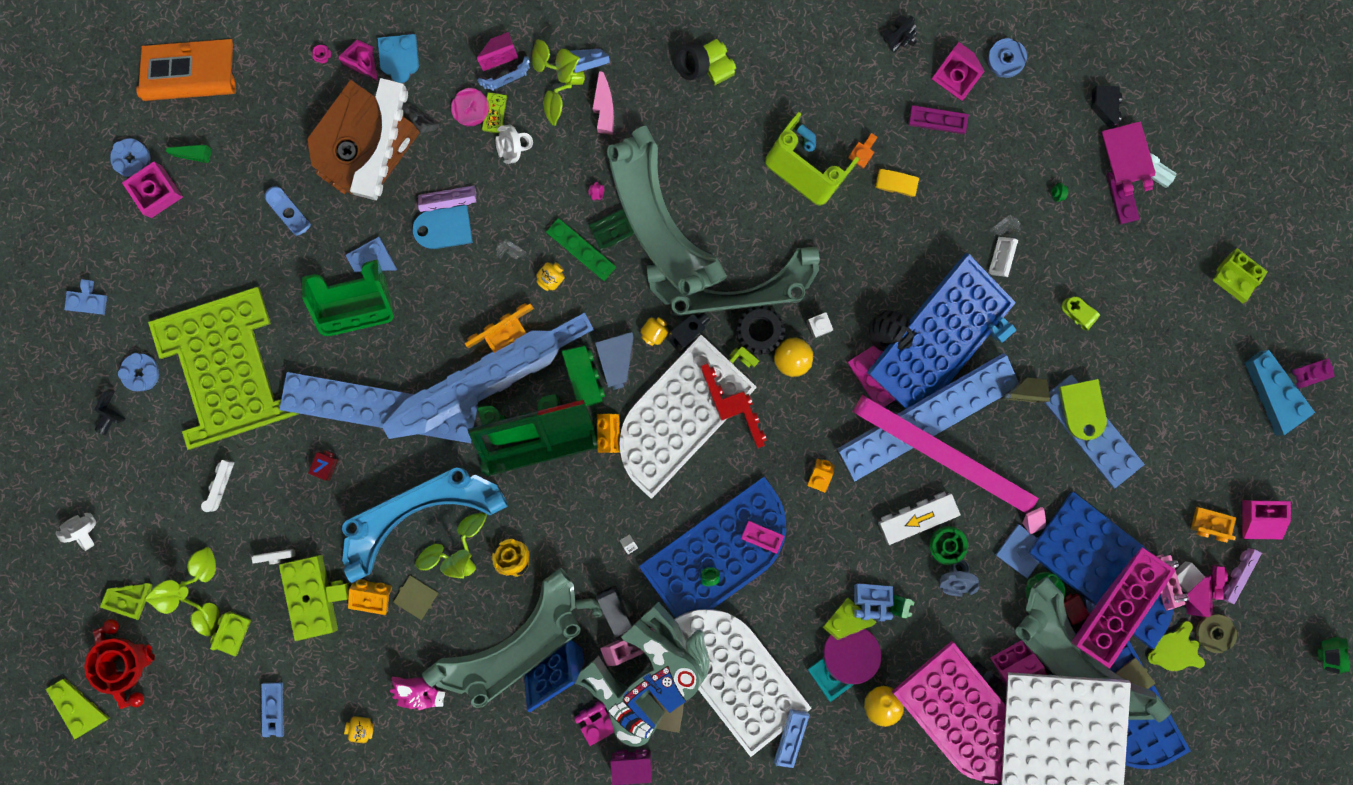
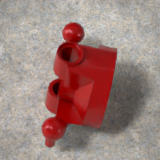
[84,619,155,709]

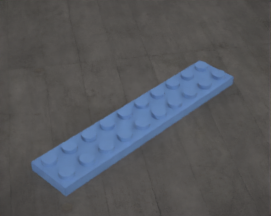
[837,353,1019,481]
[279,372,478,443]

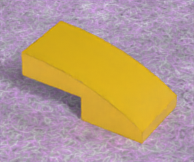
[875,169,919,197]

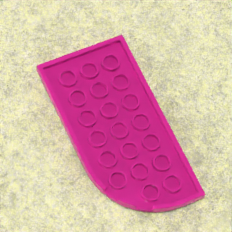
[892,641,1006,784]

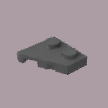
[402,103,440,133]

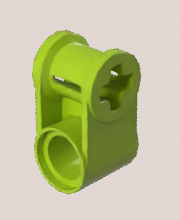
[1061,297,1100,331]

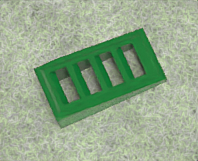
[166,145,212,163]

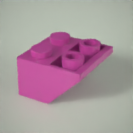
[1242,500,1291,539]
[990,640,1047,687]

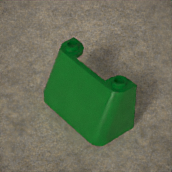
[478,394,561,445]

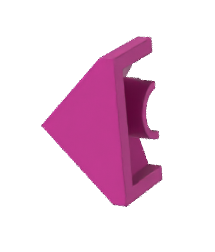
[339,40,378,81]

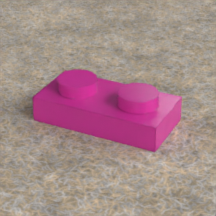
[741,521,784,554]

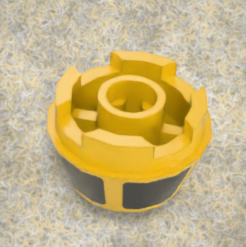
[492,539,529,577]

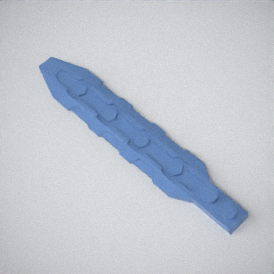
[382,313,594,439]

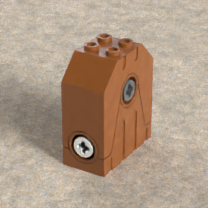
[307,80,420,195]

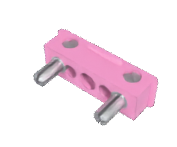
[1156,554,1189,611]

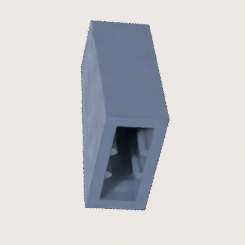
[595,332,634,390]

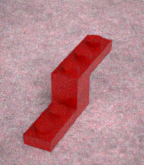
[701,363,767,448]

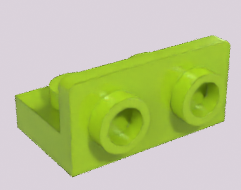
[210,611,251,656]

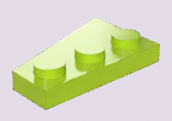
[46,679,110,739]

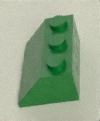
[562,346,605,407]

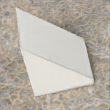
[620,534,638,554]

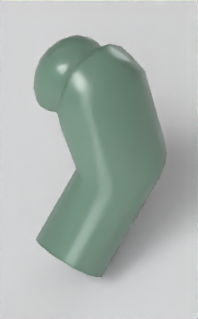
[576,598,603,617]

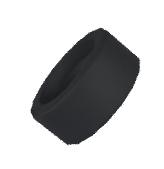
[674,41,710,80]

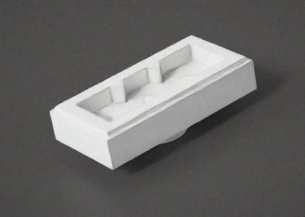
[988,237,1018,277]
[252,549,296,565]

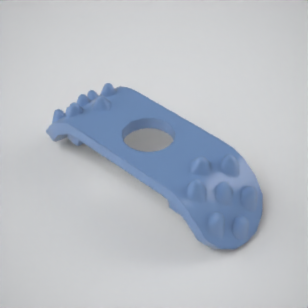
[477,56,530,91]
[265,186,311,236]

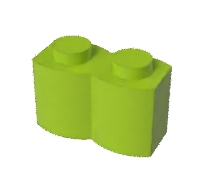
[704,39,736,86]

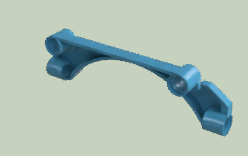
[342,468,508,583]

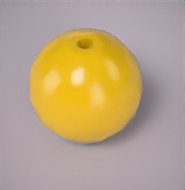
[774,337,813,377]
[864,686,904,727]

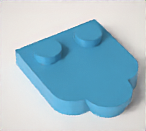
[378,34,419,83]

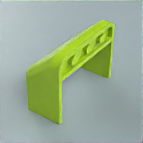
[765,112,859,206]

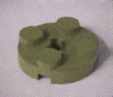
[1196,614,1237,653]

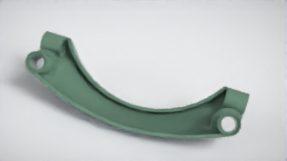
[607,126,727,296]

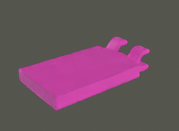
[1102,121,1156,196]

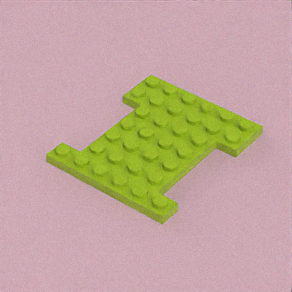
[148,287,299,450]

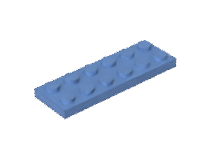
[1044,375,1145,488]

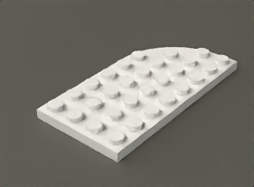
[619,335,757,499]
[674,609,811,757]

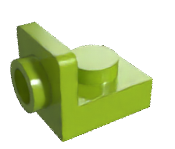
[729,347,759,368]

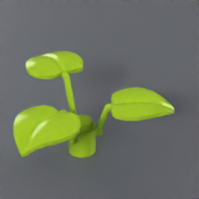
[532,39,585,126]
[415,512,487,578]
[144,547,219,636]

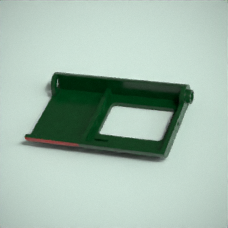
[468,400,598,476]

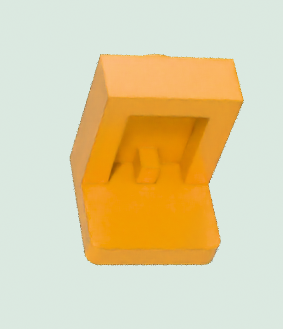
[807,459,835,493]

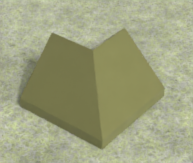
[1002,377,1050,403]

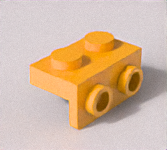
[597,414,620,453]
[1191,507,1236,543]

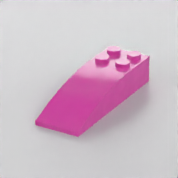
[1071,547,1176,669]

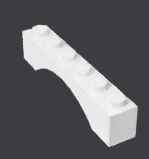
[350,78,408,201]

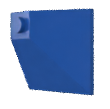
[524,640,584,712]

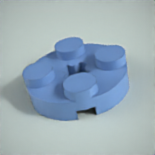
[987,38,1027,78]
[110,139,151,177]
[118,353,159,391]

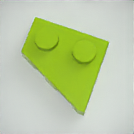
[100,583,153,620]
[823,598,876,640]

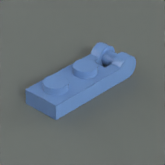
[261,682,284,737]

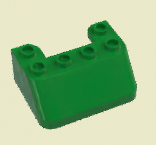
[302,259,394,336]

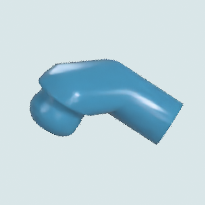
[796,124,816,152]

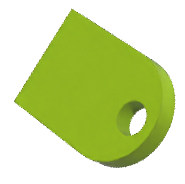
[1058,379,1107,440]

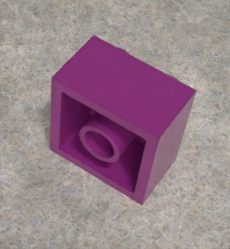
[611,748,652,785]

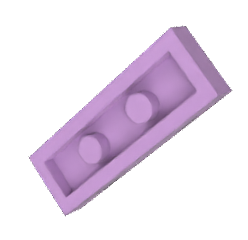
[418,185,476,212]
[1223,548,1262,604]

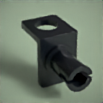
[94,389,126,435]

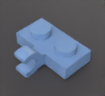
[64,279,107,315]

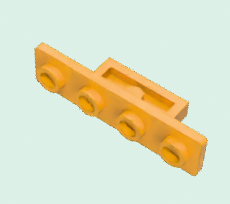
[465,303,534,353]

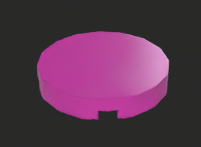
[451,88,489,127]

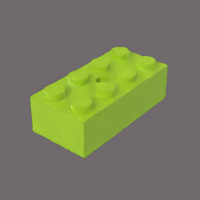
[279,555,338,641]

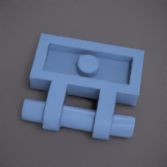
[854,584,893,621]

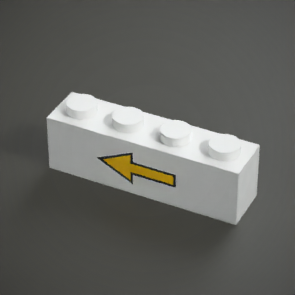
[878,491,960,545]

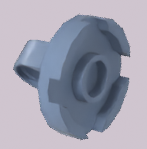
[940,559,979,597]

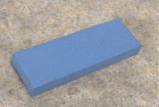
[774,709,810,768]

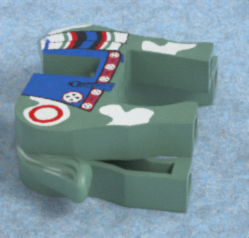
[575,602,709,747]

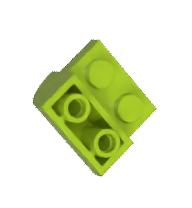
[1213,248,1268,303]

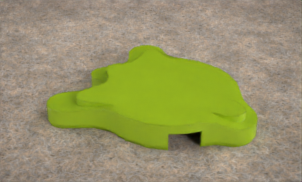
[1147,621,1205,671]

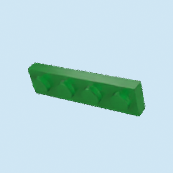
[546,218,617,282]

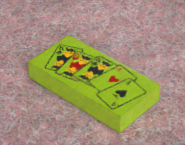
[482,93,507,133]

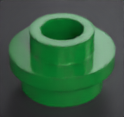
[1051,183,1068,202]

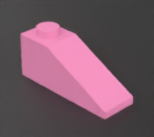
[600,628,654,666]

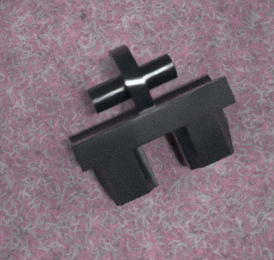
[883,15,917,53]

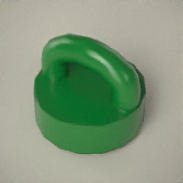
[701,567,720,586]

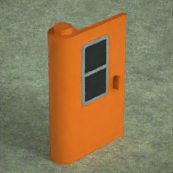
[136,39,236,101]

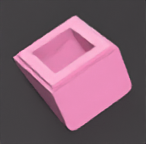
[1022,507,1046,534]

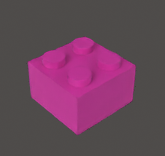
[122,162,183,218]

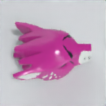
[390,677,445,710]

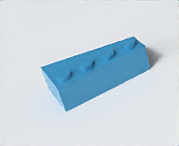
[1245,350,1315,436]

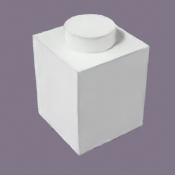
[806,312,833,339]
[1176,561,1205,593]

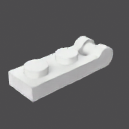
[201,460,235,512]

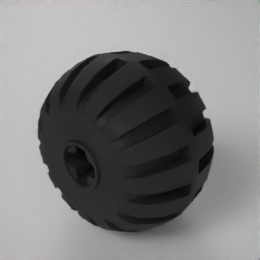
[868,310,915,352]

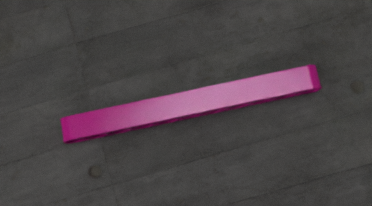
[852,395,1039,514]

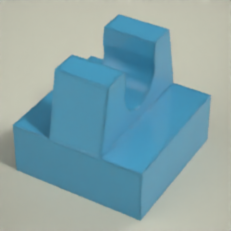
[989,316,1016,342]

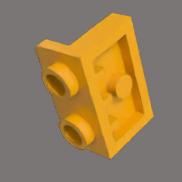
[348,579,392,615]

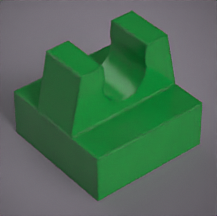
[889,595,915,619]

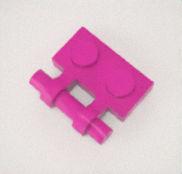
[574,700,614,746]

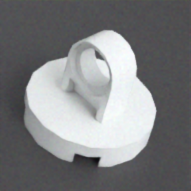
[495,125,533,164]
[56,513,96,551]

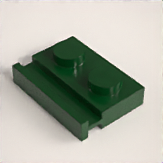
[589,209,635,251]

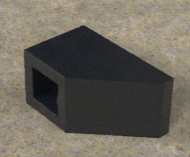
[1091,85,1122,128]

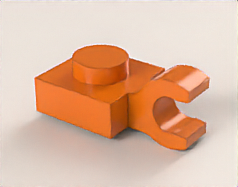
[848,133,878,169]

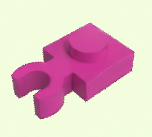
[1212,565,1228,600]

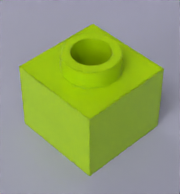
[326,580,350,602]

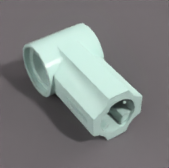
[1150,153,1177,188]

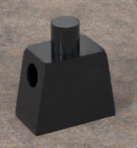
[667,313,710,353]

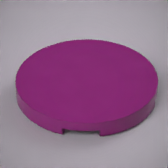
[823,629,881,684]

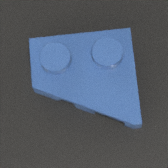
[570,49,610,73]
[346,237,397,272]

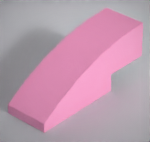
[593,71,614,135]

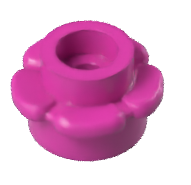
[312,45,331,63]
[589,182,604,200]

